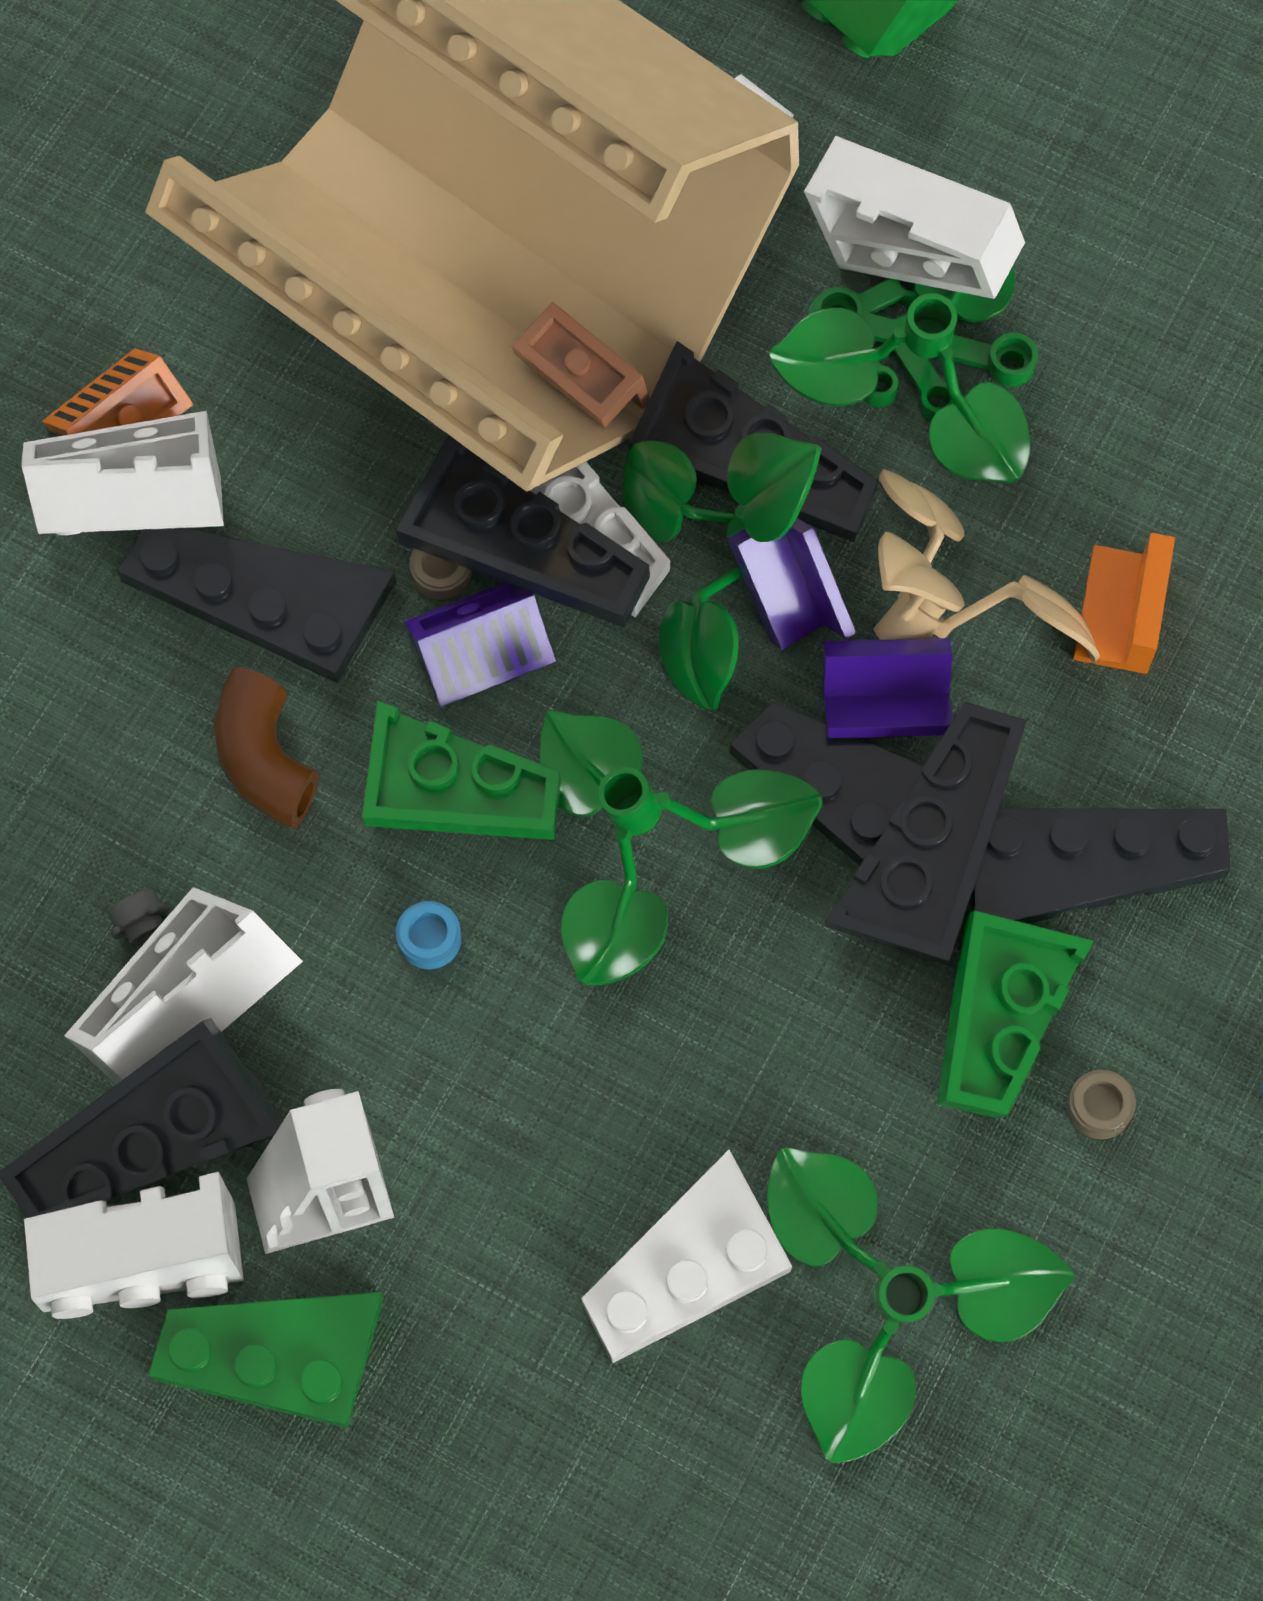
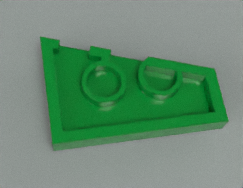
[362,701,561,840]
[937,910,1094,1119]
[148,1292,384,1428]

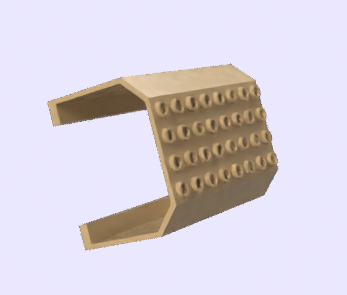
[145,0,799,492]

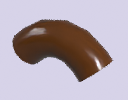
[213,667,319,829]

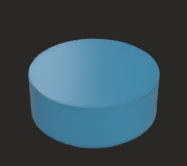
[396,901,462,969]

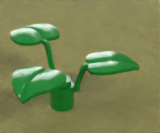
[769,265,1030,483]
[622,433,822,710]
[540,710,822,986]
[767,1147,1075,1463]

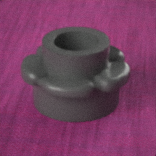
[108,889,170,946]

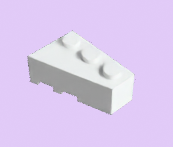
[804,136,1025,299]
[21,411,224,535]
[64,887,303,1084]
[247,1089,394,1254]
[24,1172,244,1319]

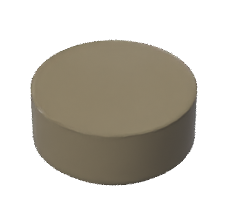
[409,548,472,600]
[1067,1070,1136,1139]

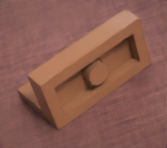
[512,301,650,428]

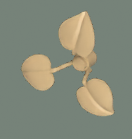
[874,469,1100,664]

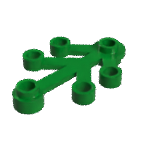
[808,279,1038,422]

